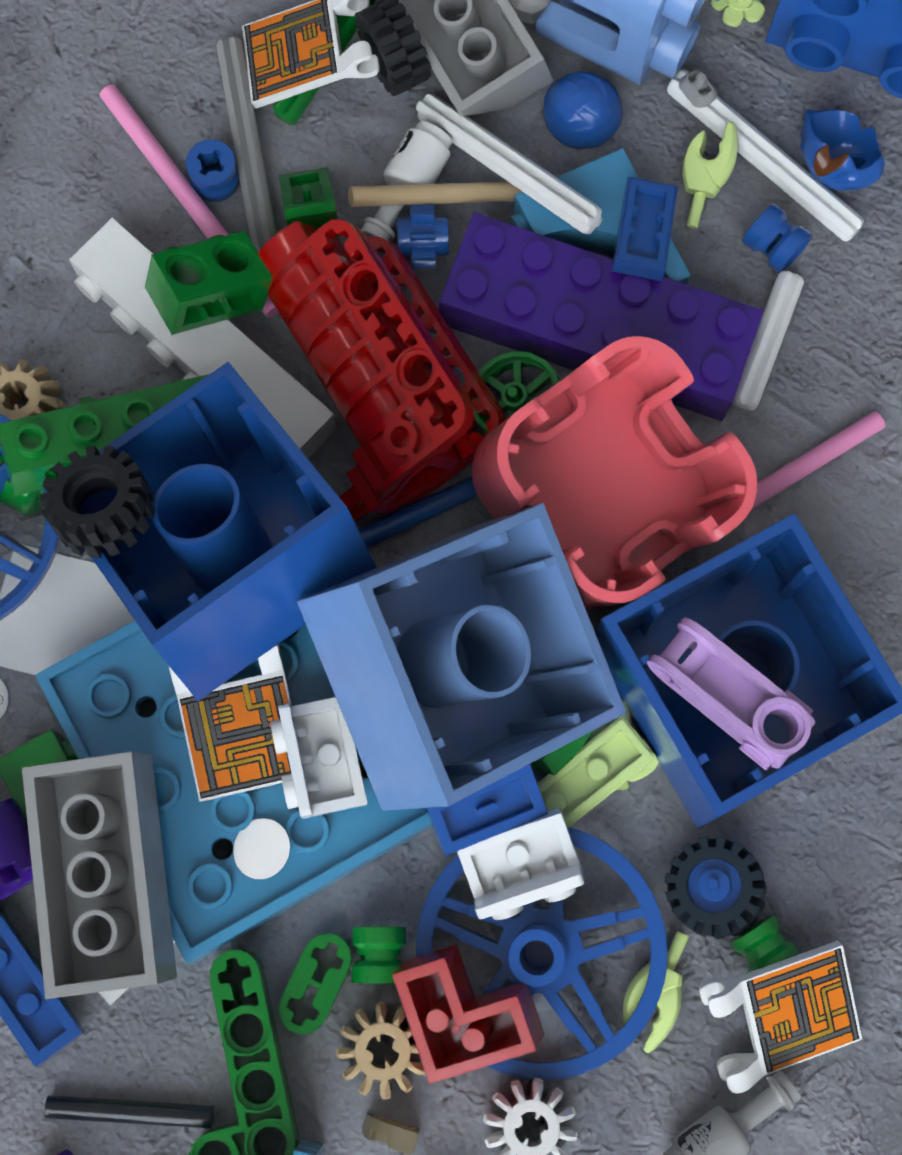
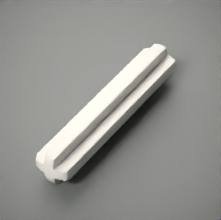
[732,270,804,411]

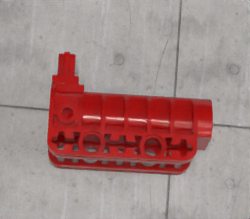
[258,219,506,523]

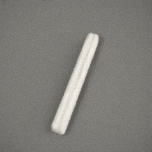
[667,69,864,242]
[416,94,603,234]

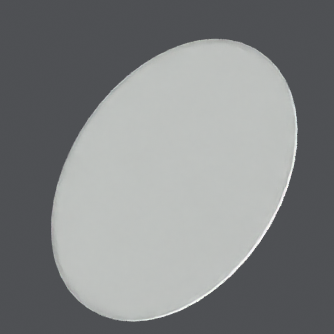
[233,818,290,879]

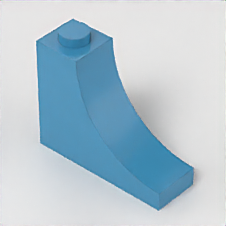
[509,148,691,285]

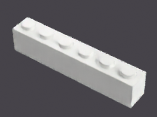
[69,218,337,459]

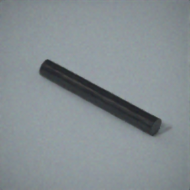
[45,1095,214,1129]

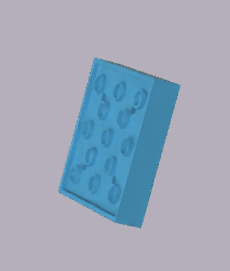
[35,620,433,964]

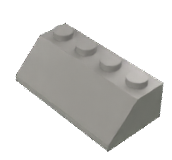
[398,0,553,117]

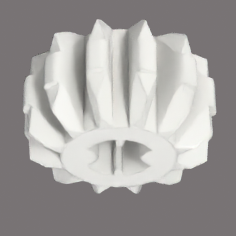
[483,1077,578,1155]

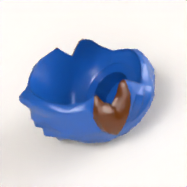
[800,109,885,190]

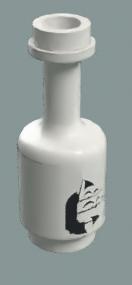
[361,121,452,242]

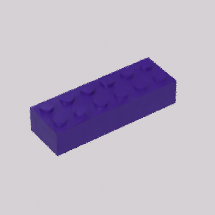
[439,212,764,421]

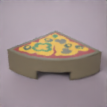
[362,1113,420,1155]

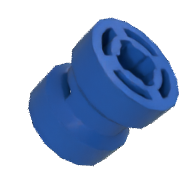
[742,203,813,273]

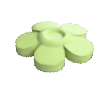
[711,0,765,27]

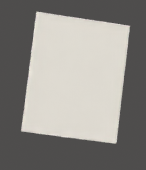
[0,545,134,675]

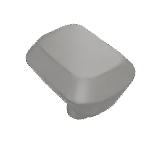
[679,70,717,108]

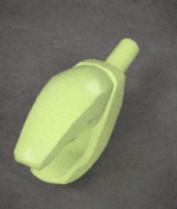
[682,122,738,229]
[622,931,689,1053]

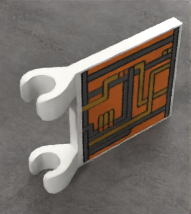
[242,0,380,109]
[169,644,292,802]
[699,940,862,1094]

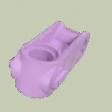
[647,617,815,770]

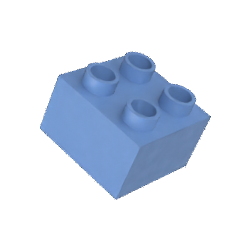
[297,503,627,811]

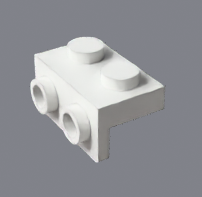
[270,697,367,819]
[457,807,584,920]

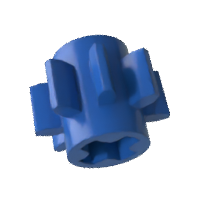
[397,205,449,269]

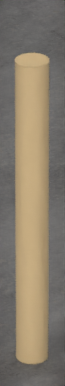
[348,181,522,207]

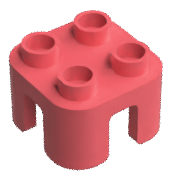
[472,336,757,610]

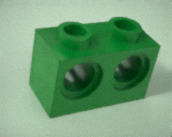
[145,231,273,335]

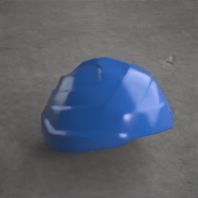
[543,72,623,149]

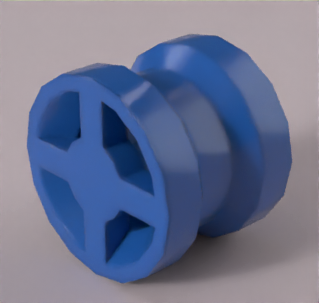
[186,140,239,202]

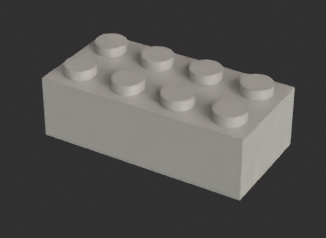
[22,751,177,999]

